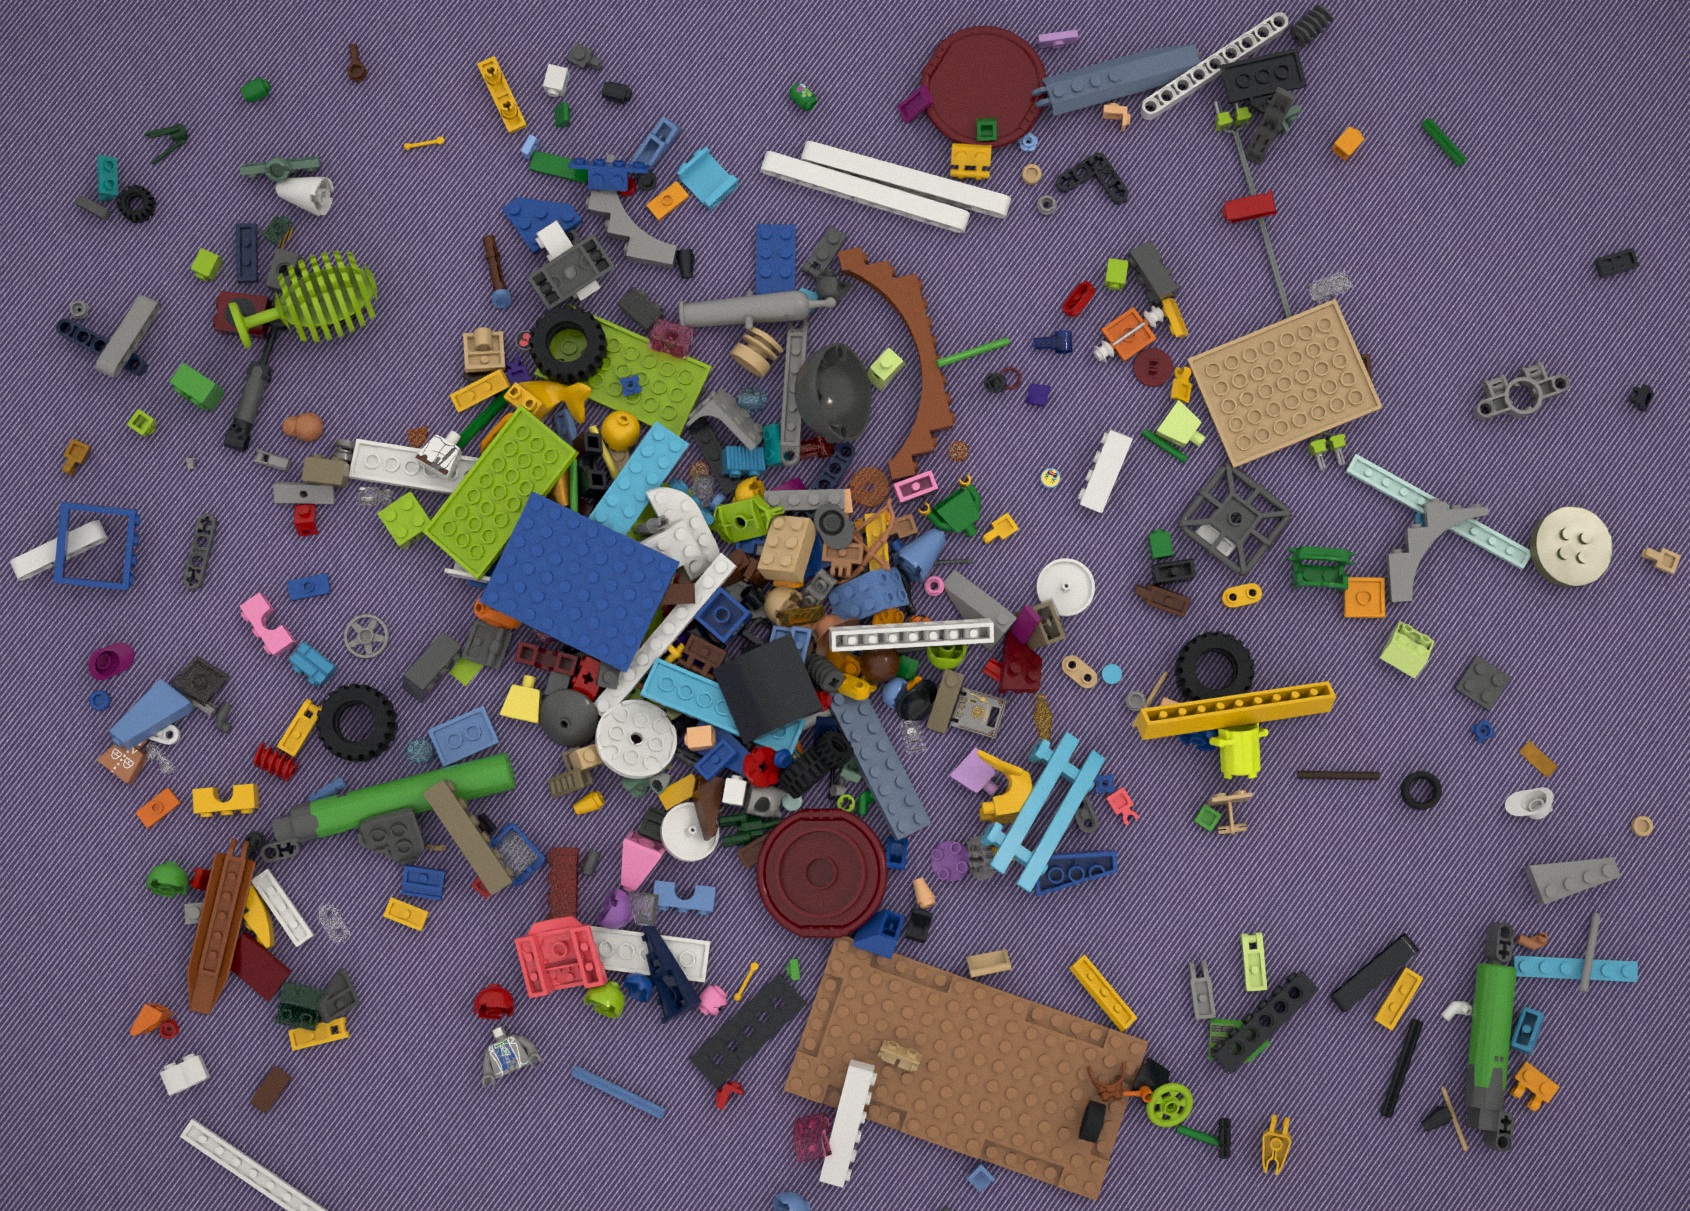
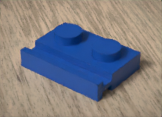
[401,864,446,901]

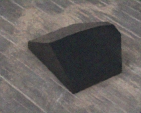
[1130,1058,1170,1105]

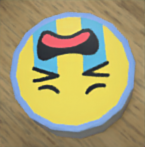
[1040,468,1061,489]

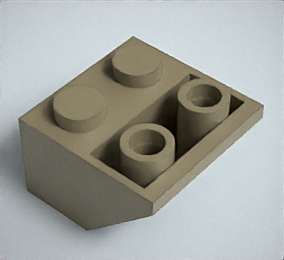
[302,454,350,488]
[1015,598,1067,649]

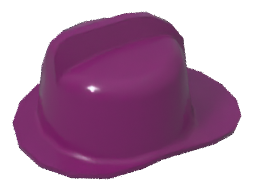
[87,642,134,681]

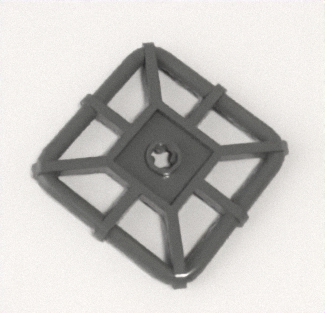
[1178,463,1292,576]

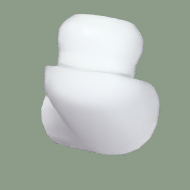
[1441,1001,1473,1021]

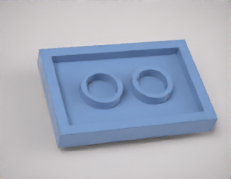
[428,706,500,767]

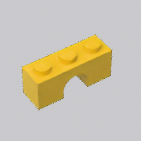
[192,784,259,818]

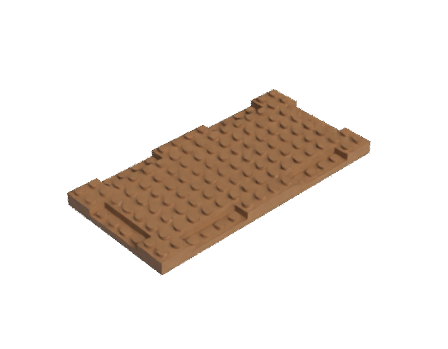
[784,936,1148,1201]

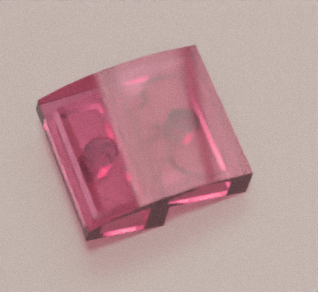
[794,1112,832,1162]

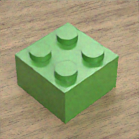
[170,363,226,412]

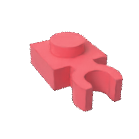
[1105,787,1138,825]

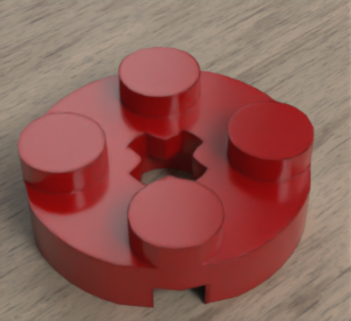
[743,746,781,787]

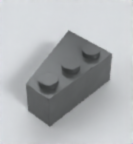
[1127,240,1181,307]
[403,632,462,703]

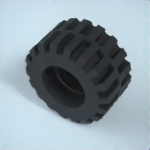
[778,747,831,799]

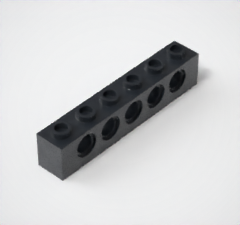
[1210,971,1319,1074]

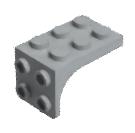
[686,388,763,451]

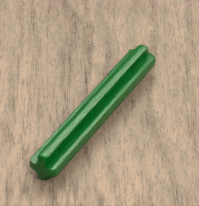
[456,388,510,449]

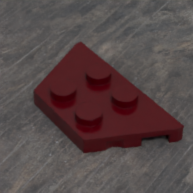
[999,630,1042,694]

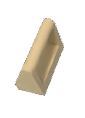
[966,949,1012,978]

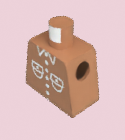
[97,739,148,785]

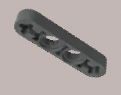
[183,513,218,590]

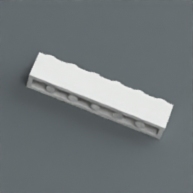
[819,1059,877,1188]

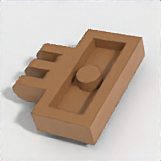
[822,542,865,578]

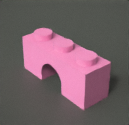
[240,592,297,657]

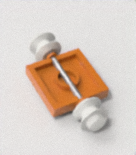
[1093,306,1164,362]

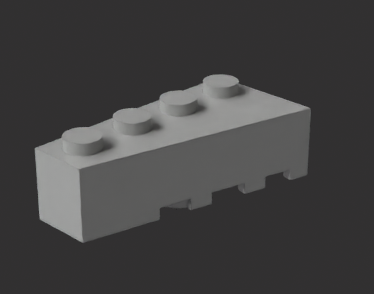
[1523,857,1621,905]

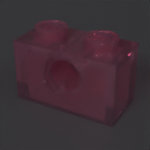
[648,318,695,359]

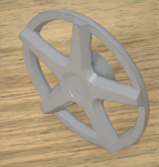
[344,614,389,659]

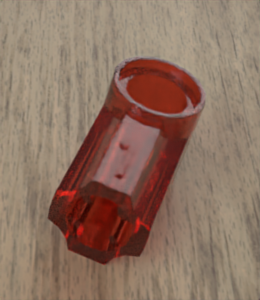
[799,435,835,460]

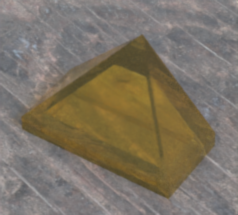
[783,604,824,628]

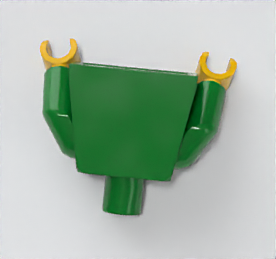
[918,475,981,537]

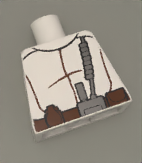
[414,430,462,482]

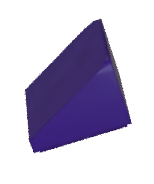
[1026,384,1051,408]

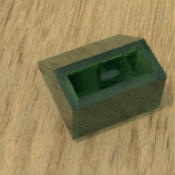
[275,981,326,1031]

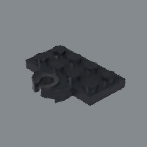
[1219,48,1307,115]

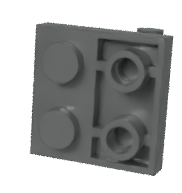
[461,619,514,671]

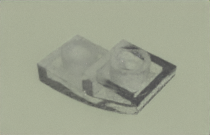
[1307,270,1354,303]

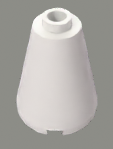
[276,177,334,216]

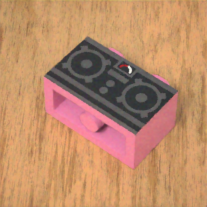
[893,470,938,506]

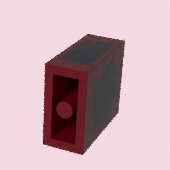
[213,291,272,340]

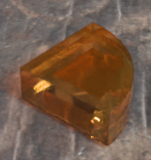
[407,426,428,448]

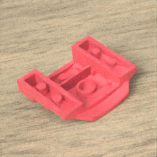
[514,916,608,998]

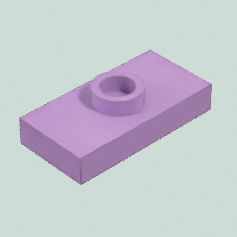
[1037,30,1078,49]

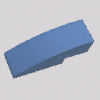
[629,116,682,170]

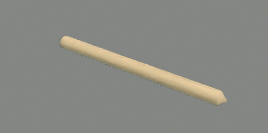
[1132,671,1168,728]
[1441,1086,1468,1152]

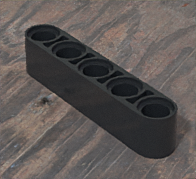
[1329,933,1419,1013]

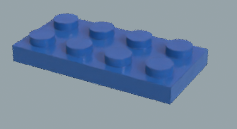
[756,224,796,295]

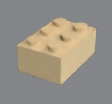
[757,515,818,583]

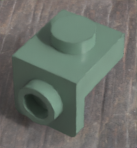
[839,757,862,783]

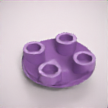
[931,841,970,881]

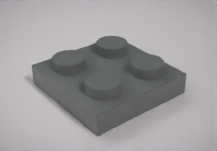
[1454,655,1511,711]

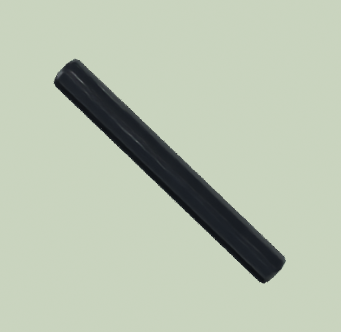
[1380,1019,1423,1118]

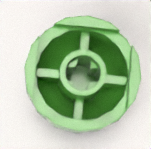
[146,861,188,897]

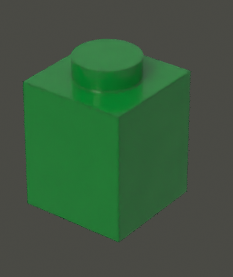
[1147,529,1173,561]

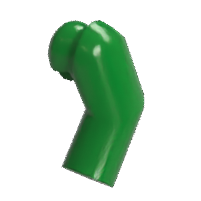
[857,789,874,815]

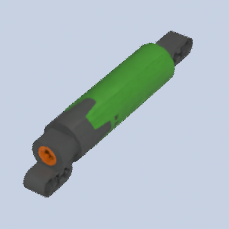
[1464,922,1517,1152]

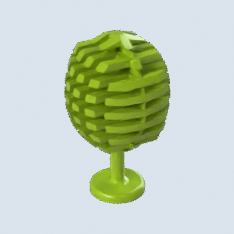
[228,250,377,349]

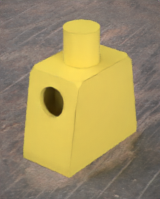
[500,675,542,724]

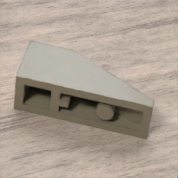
[926,669,964,734]

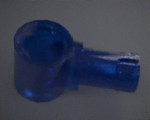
[1033,330,1073,354]

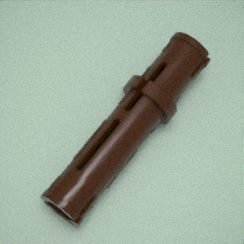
[482,235,506,291]

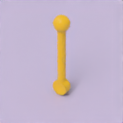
[404,137,445,150]
[734,962,759,1001]

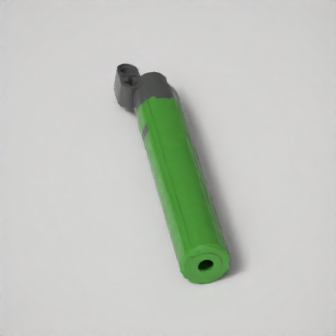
[261,752,516,862]

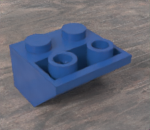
[852,910,905,959]

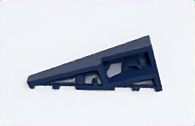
[637,914,702,1024]

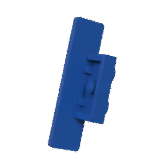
[569,157,650,192]

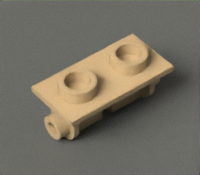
[878,1040,922,1072]

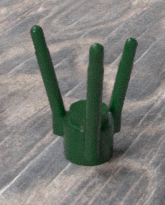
[144,123,188,165]

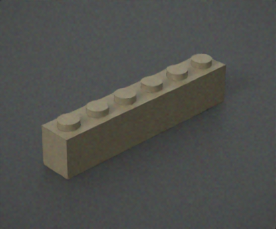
[422,778,514,896]

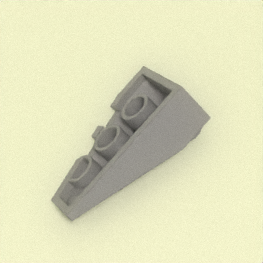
[944,569,1017,651]

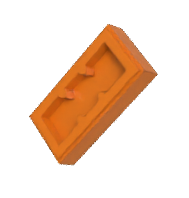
[135,787,181,829]

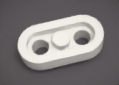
[148,725,180,745]

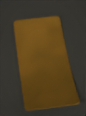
[1519,741,1558,778]

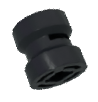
[984,373,1007,393]

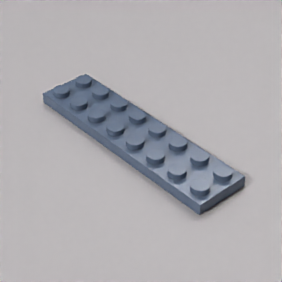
[828,690,932,841]

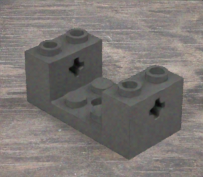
[526,233,615,310]

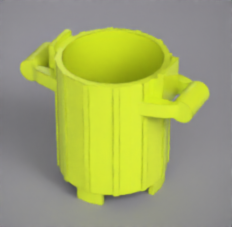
[1209,723,1269,779]

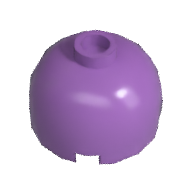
[596,887,634,929]

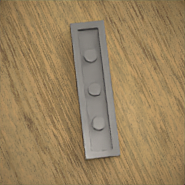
[764,489,845,512]

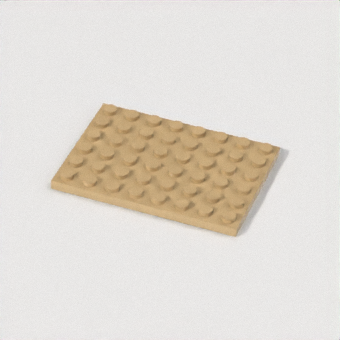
[1187,299,1383,468]

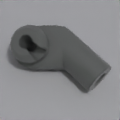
[216,702,232,733]

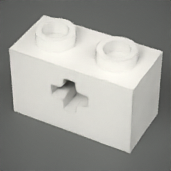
[722,775,748,807]

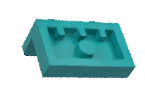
[97,155,118,202]
[763,423,789,467]

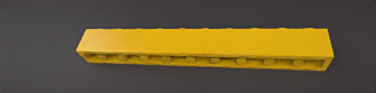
[1136,681,1336,740]

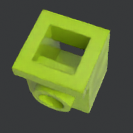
[127,409,157,438]

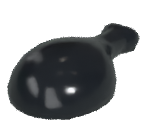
[896,567,916,616]

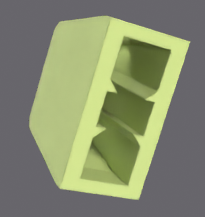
[867,348,906,391]
[1155,400,1206,448]

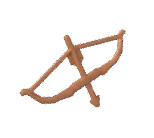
[832,498,895,585]

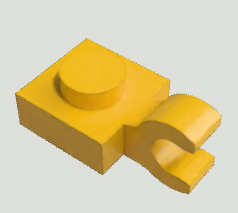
[1170,367,1192,403]
[982,512,1019,545]

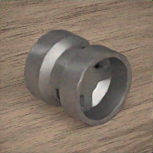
[333,439,356,463]

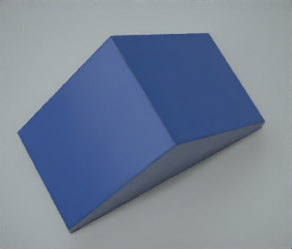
[886,836,908,870]

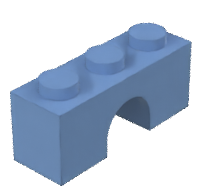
[652,880,717,915]

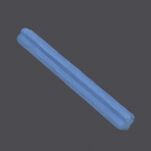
[571,1066,666,1119]

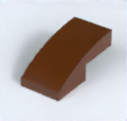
[250,1066,292,1115]

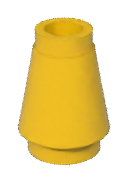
[573,790,605,815]

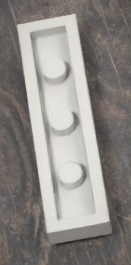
[251,869,315,947]

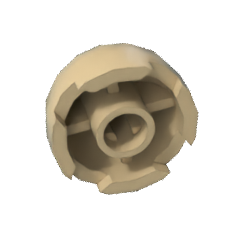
[764,586,803,626]

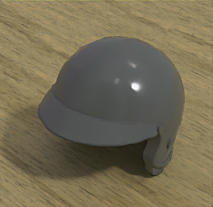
[815,268,853,302]

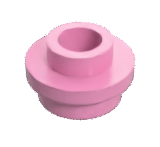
[924,576,944,596]

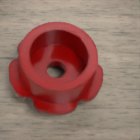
[159,1019,180,1039]

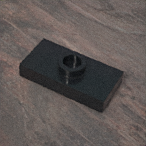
[1594,248,1640,279]

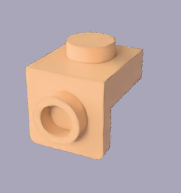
[1102,103,1131,131]

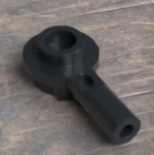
[245,831,265,861]

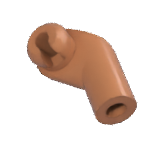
[1516,932,1548,950]

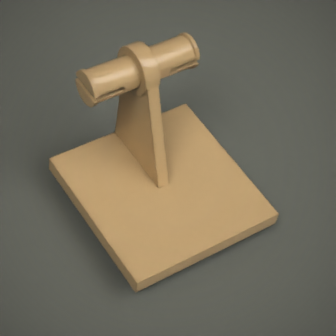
[1207,790,1253,835]

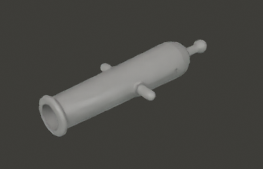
[679,290,836,331]

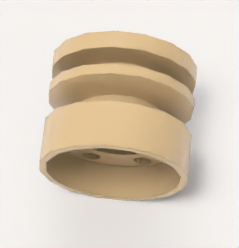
[730,327,783,378]

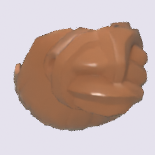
[281,412,323,442]

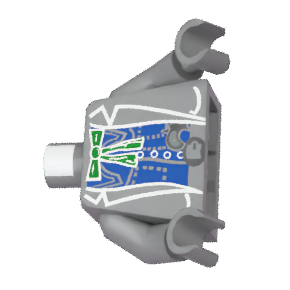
[482,1026,544,1089]

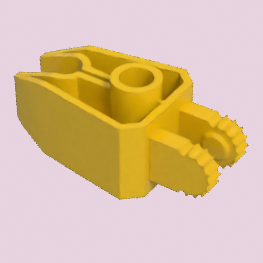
[1262,1114,1292,1175]

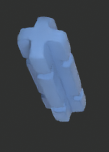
[308,777,347,801]

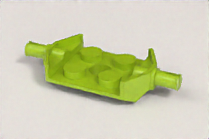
[708,494,785,544]

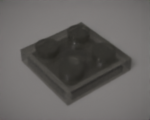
[171,655,230,707]

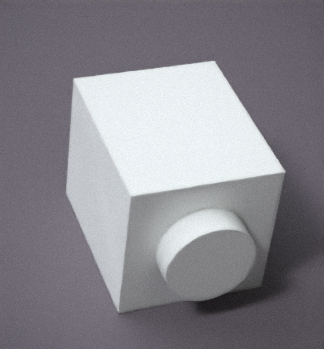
[543,64,570,97]

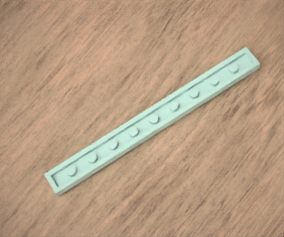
[1345,454,1531,570]

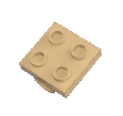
[463,327,505,373]

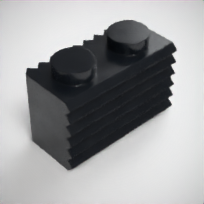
[1151,558,1196,586]

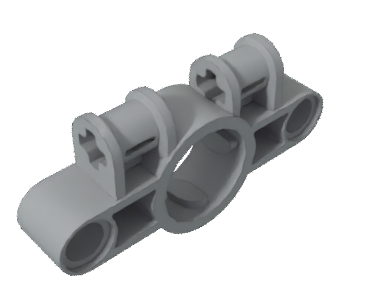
[1473,361,1570,421]

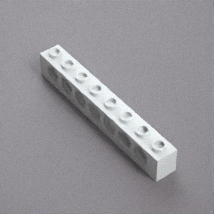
[829,618,994,652]

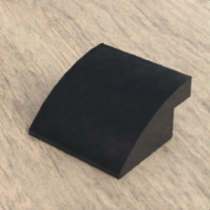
[713,633,823,745]

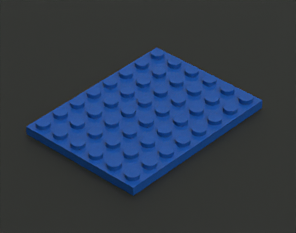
[479,491,680,673]

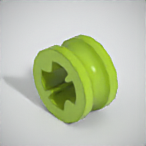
[837,794,855,812]

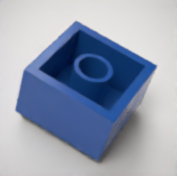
[694,587,753,646]

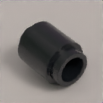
[602,81,632,105]

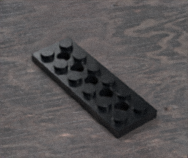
[689,974,807,1089]

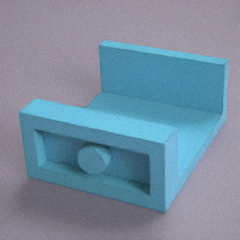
[677,147,739,211]

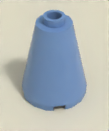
[892,529,946,583]

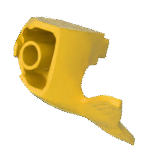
[503,380,592,424]
[977,750,1033,824]

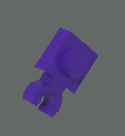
[505,354,531,386]

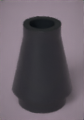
[676,249,695,279]
[1421,1104,1453,1132]

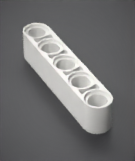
[10,520,108,581]

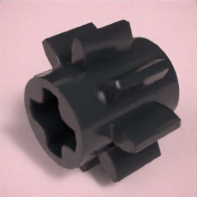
[740,586,765,610]

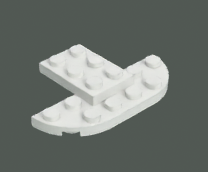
[640,487,720,581]

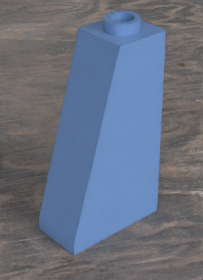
[109,679,194,750]

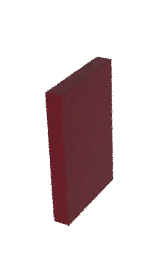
[231,932,292,1002]

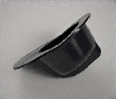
[896,680,937,721]

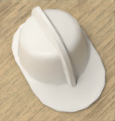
[1505,787,1554,820]

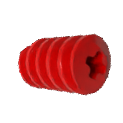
[254,742,300,782]

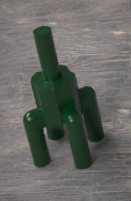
[719,813,784,848]

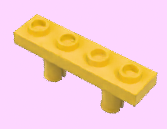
[477,56,527,134]

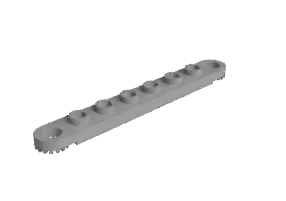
[780,318,808,467]

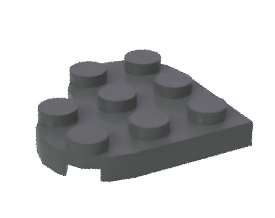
[358,806,424,865]

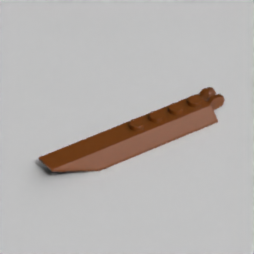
[187,838,256,1015]

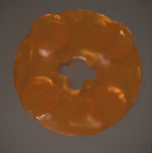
[850,467,889,508]

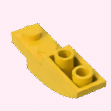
[243,885,274,949]

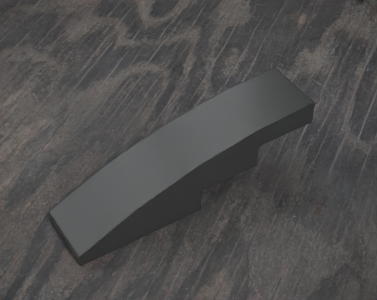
[1245,87,1296,165]

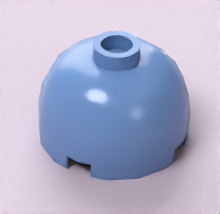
[773,1191,811,1211]

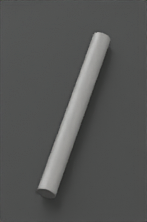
[1579,913,1601,993]

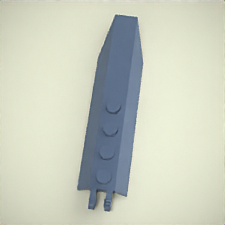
[1031,44,1200,116]

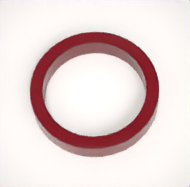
[1000,367,1021,390]

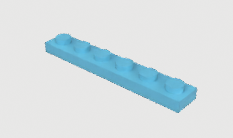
[1512,956,1638,982]

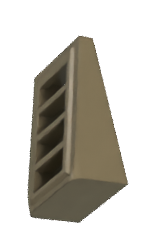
[548,768,584,798]

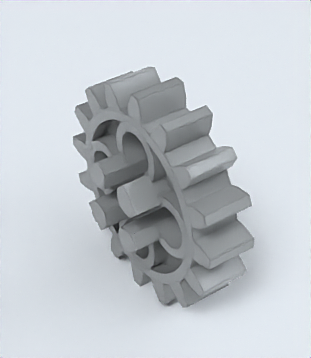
[966,835,995,881]

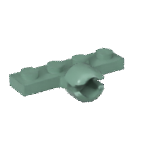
[240,156,322,182]

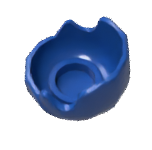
[623,972,654,1003]

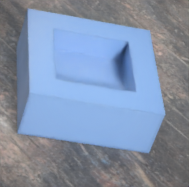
[521,134,539,160]

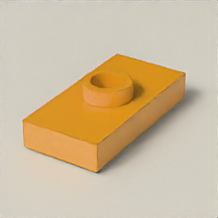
[646,181,689,221]

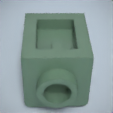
[1278,104,1301,136]

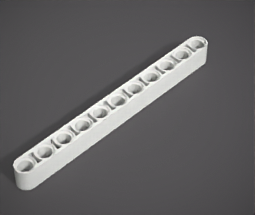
[800,141,1011,218]
[760,151,970,233]

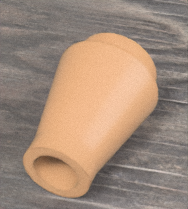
[912,877,936,909]

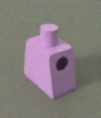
[949,747,999,796]

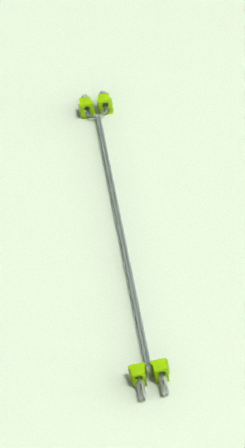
[1214,101,1346,471]

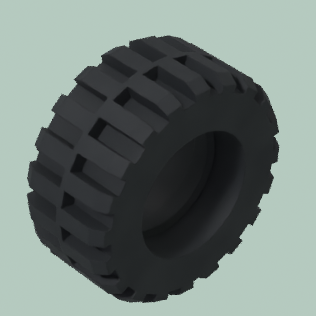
[529,305,607,385]
[1174,631,1255,702]
[316,683,398,762]

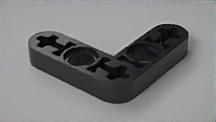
[1056,153,1128,205]

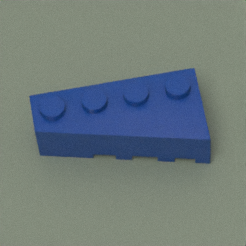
[1035,849,1118,897]

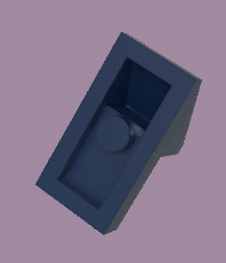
[813,716,837,748]

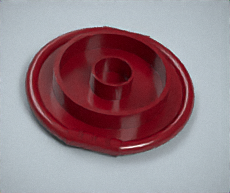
[920,26,1047,149]
[756,808,888,938]

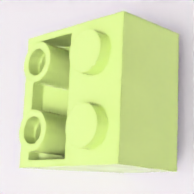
[1380,621,1435,679]

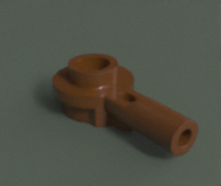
[348,44,367,82]

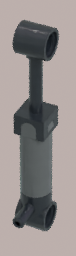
[224,307,290,452]

